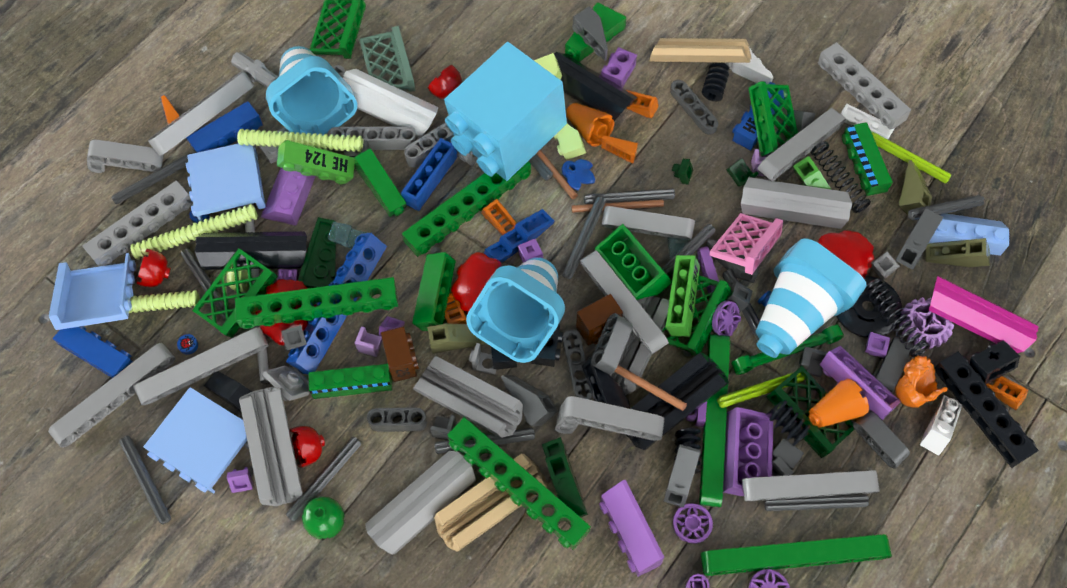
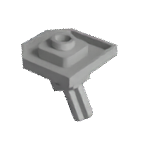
[263,365,310,401]

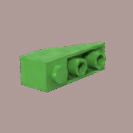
[793,156,831,189]

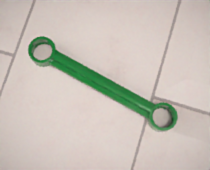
[731,325,844,375]

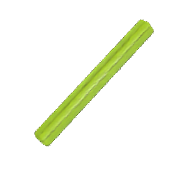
[871,132,951,183]
[717,372,805,408]

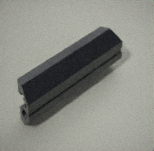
[554,52,638,122]
[195,231,307,270]
[625,353,729,450]

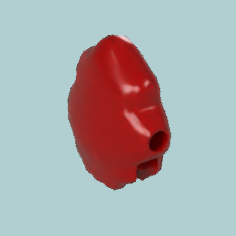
[817,230,874,278]
[451,252,502,314]
[255,279,317,346]

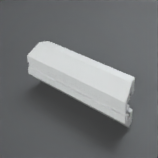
[343,69,438,138]

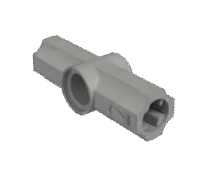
[231,52,278,88]

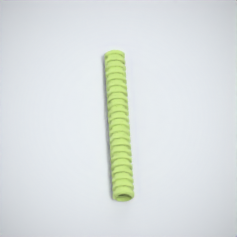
[237,129,363,152]
[130,204,258,260]
[129,290,200,313]

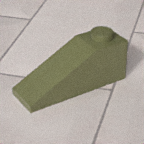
[926,238,990,267]

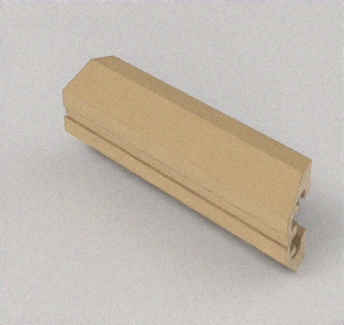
[649,38,752,63]
[434,454,548,552]

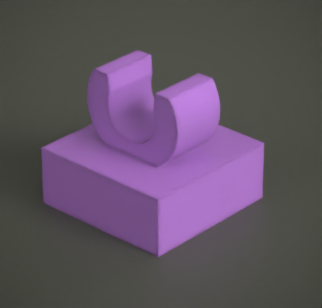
[277,269,299,281]
[865,332,890,358]
[686,401,707,427]
[227,467,253,493]

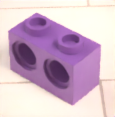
[601,47,637,88]

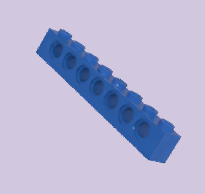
[286,233,387,375]

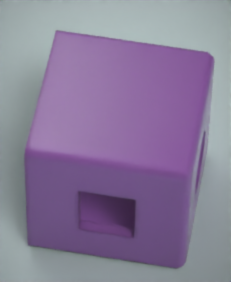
[518,239,543,263]

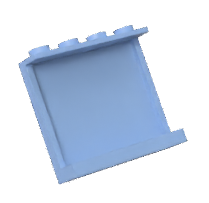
[186,143,266,222]
[49,253,136,330]
[144,388,247,494]

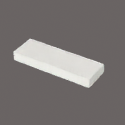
[841,104,895,139]

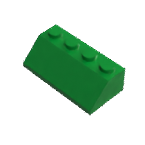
[594,224,672,300]

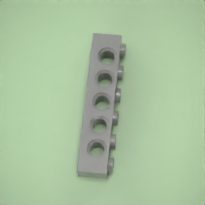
[818,42,911,130]
[82,180,193,267]

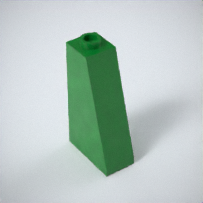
[565,2,627,62]
[355,148,406,217]

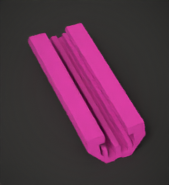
[929,275,1039,353]

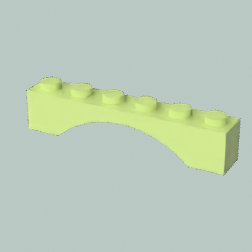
[534,53,586,160]

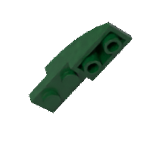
[542,437,588,517]

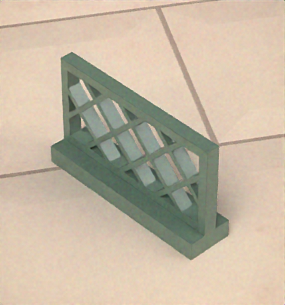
[359,26,416,92]

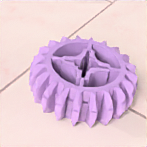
[899,297,954,349]

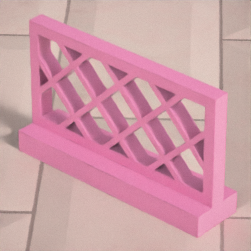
[710,213,783,275]

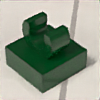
[672,158,694,185]

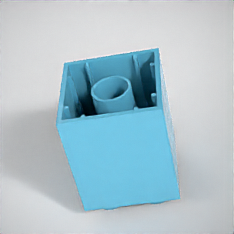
[444,41,567,181]

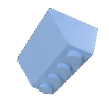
[929,214,1009,256]

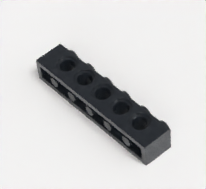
[934,351,1039,468]

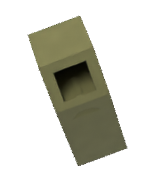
[899,160,932,215]
[427,324,487,354]

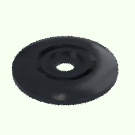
[836,276,902,338]

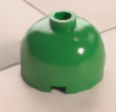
[302,496,345,540]

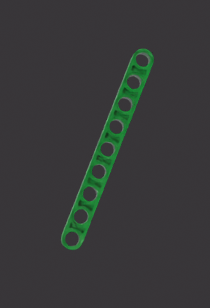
[699,334,730,507]
[700,534,892,576]

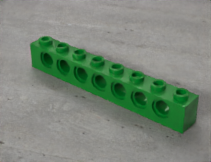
[402,161,531,257]
[235,277,398,329]
[447,417,591,550]

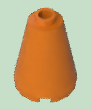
[566,103,615,147]
[809,379,869,428]

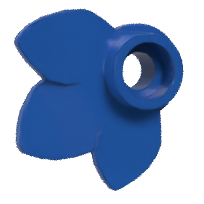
[562,159,595,191]

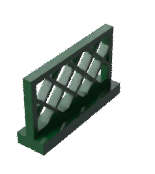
[766,366,855,459]

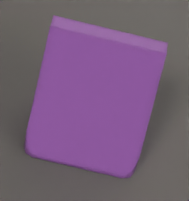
[379,316,405,337]

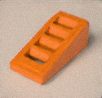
[626,90,659,119]
[161,95,179,124]
[601,135,638,163]
[481,199,517,235]
[445,293,467,324]
[986,376,1028,410]

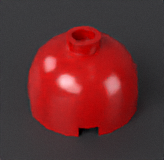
[428,65,462,99]
[137,248,171,287]
[290,425,325,468]

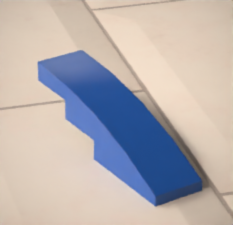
[484,209,555,263]

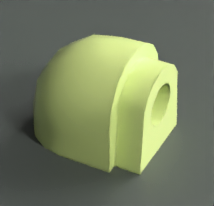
[226,269,249,292]

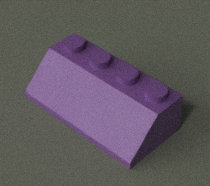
[261,168,316,225]
[820,346,901,420]
[723,407,773,496]
[599,480,664,577]

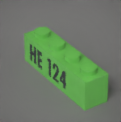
[277,140,355,184]
[666,255,700,337]

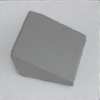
[871,252,900,280]

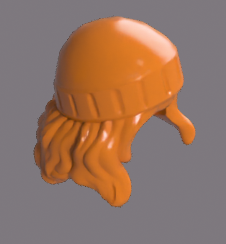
[895,355,948,408]

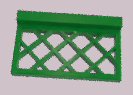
[310,0,366,59]
[748,81,798,157]
[192,249,278,338]
[662,276,731,356]

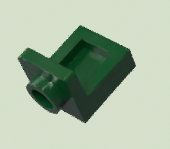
[726,158,759,187]

